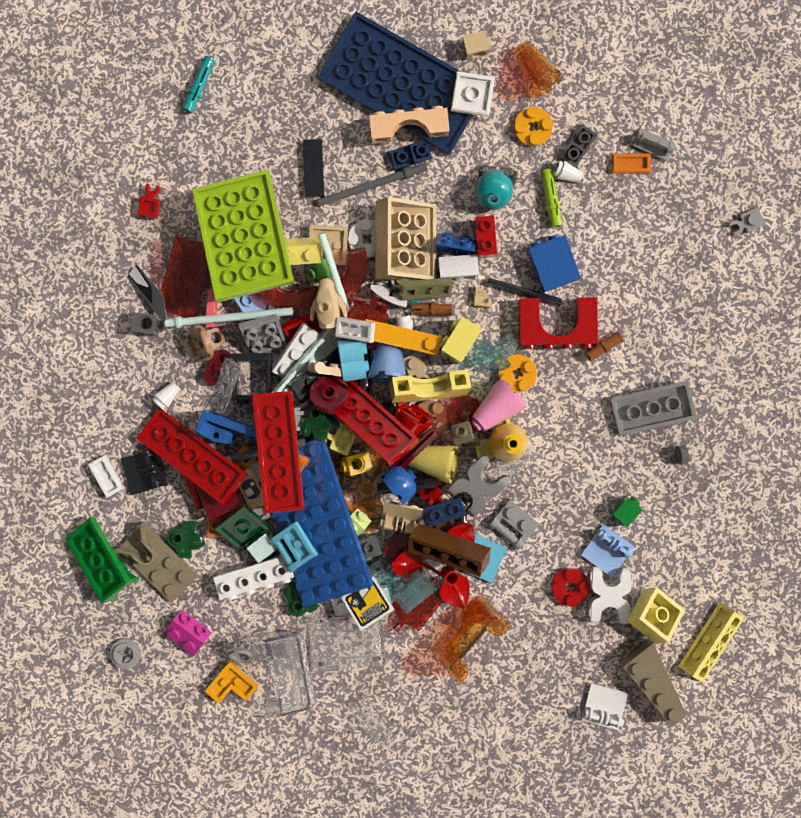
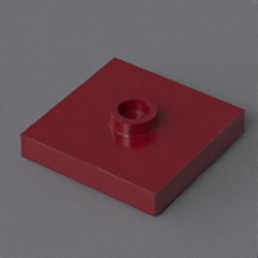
[194,485,246,520]

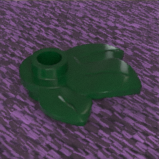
[301,406,340,442]
[167,521,206,559]
[285,581,321,617]

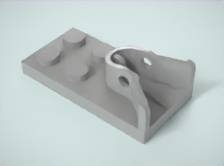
[611,380,697,436]

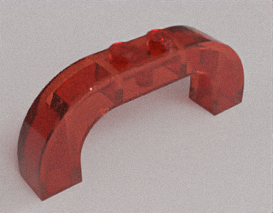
[257,247,368,310]

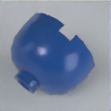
[379,466,416,505]

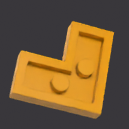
[205,660,259,703]

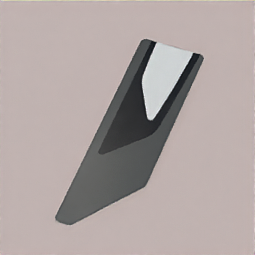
[127,264,167,322]

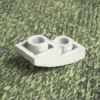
[371,282,408,308]

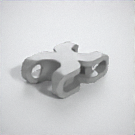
[447,454,510,517]

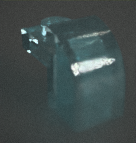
[472,334,518,372]

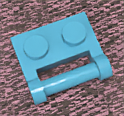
[270,521,318,573]

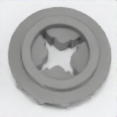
[110,638,142,669]
[225,643,257,662]

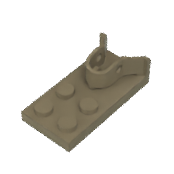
[114,522,199,603]

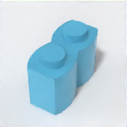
[337,339,369,381]

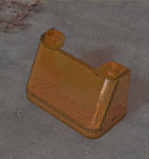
[433,595,512,685]

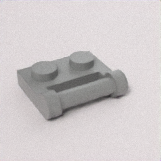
[488,499,540,550]

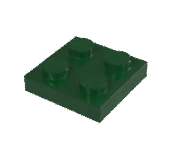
[215,503,270,551]

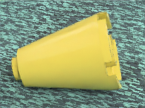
[408,445,459,484]

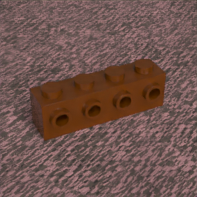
[408,524,491,577]

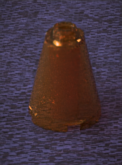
[515,42,563,98]

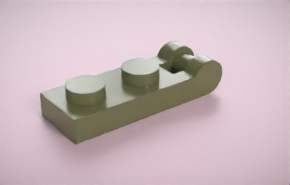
[397,277,453,300]

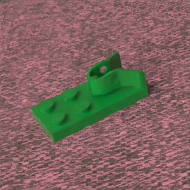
[65,517,140,604]

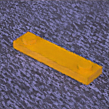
[365,319,442,356]

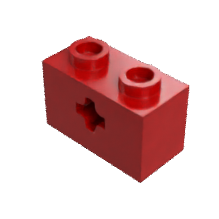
[474,216,497,259]

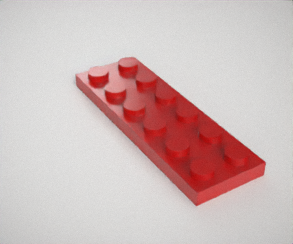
[326,376,419,467]
[252,391,305,513]
[136,407,248,506]

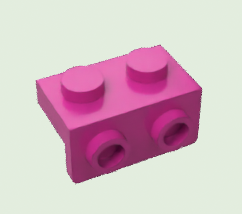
[163,610,212,657]

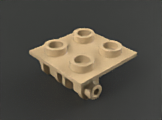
[380,501,423,534]

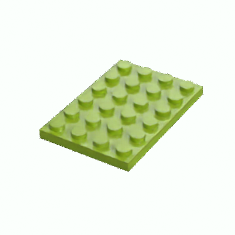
[192,169,294,303]

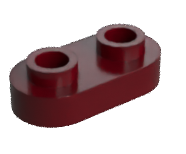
[204,349,231,386]

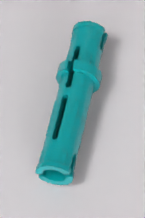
[182,56,216,114]

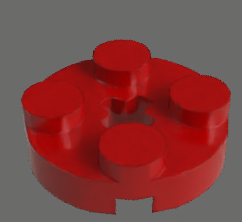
[551,568,591,607]

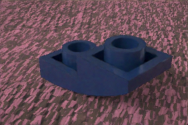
[388,140,432,171]

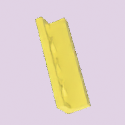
[678,602,744,682]

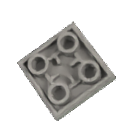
[239,314,287,353]

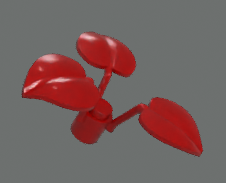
[391,523,475,609]

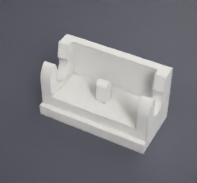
[439,254,479,282]

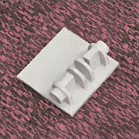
[581,683,628,730]

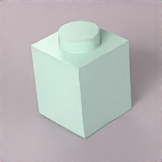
[247,532,277,563]

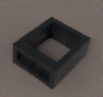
[231,353,272,404]

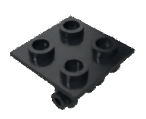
[121,450,168,495]

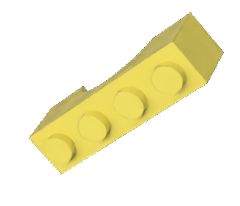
[389,370,471,403]

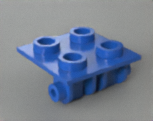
[436,232,475,255]

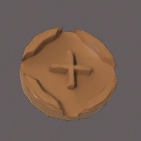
[187,324,225,362]

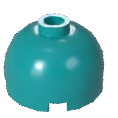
[475,170,513,211]

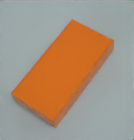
[611,153,651,174]

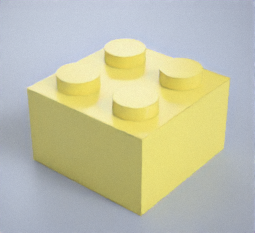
[440,317,482,364]
[627,587,685,644]

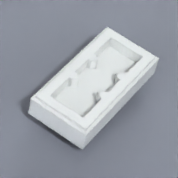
[335,317,376,343]
[88,455,124,498]

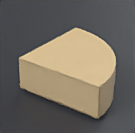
[473,286,492,308]

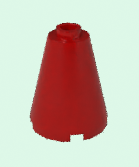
[395,402,433,439]

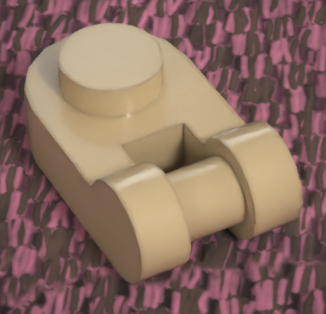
[307,361,343,377]

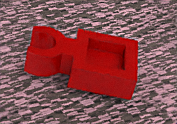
[137,183,161,220]
[419,476,444,506]

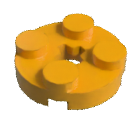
[514,106,553,147]
[498,354,537,393]

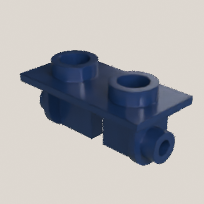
[424,497,466,527]

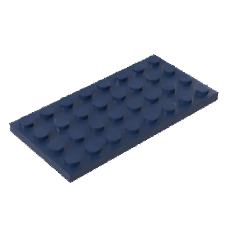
[317,11,473,155]

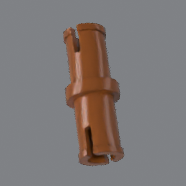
[414,302,453,317]
[585,331,624,362]

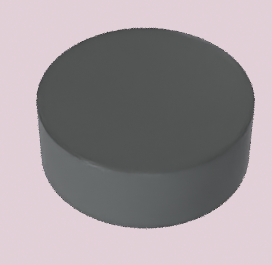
[675,445,689,465]

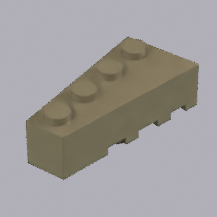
[619,638,687,728]

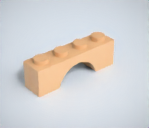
[369,106,449,144]

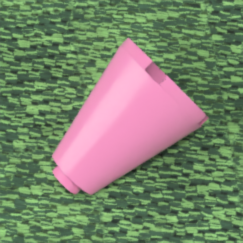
[471,379,525,431]

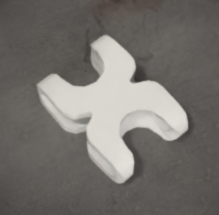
[589,567,631,624]

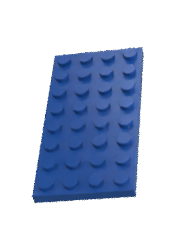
[272,439,374,608]

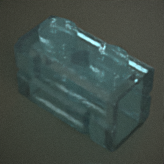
[392,570,438,614]

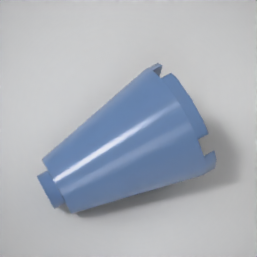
[368,342,406,384]

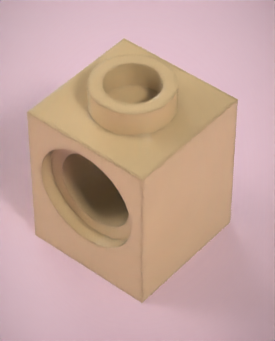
[462,30,492,60]

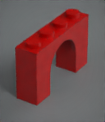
[518,297,598,349]

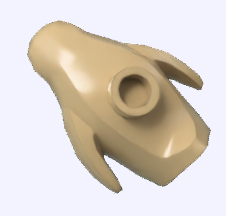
[310,278,347,329]

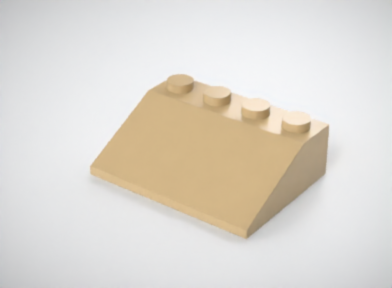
[375,197,436,280]

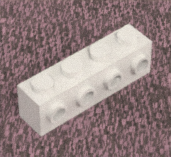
[213,555,294,601]

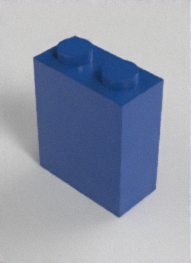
[527,234,581,293]

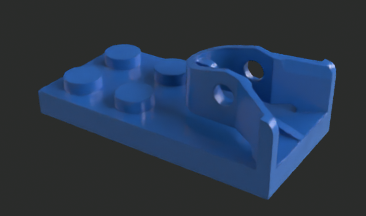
[196,410,256,444]

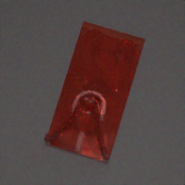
[161,233,209,318]

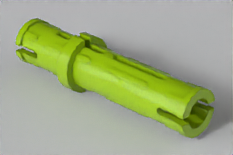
[540,169,562,228]

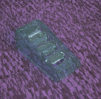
[368,558,401,596]

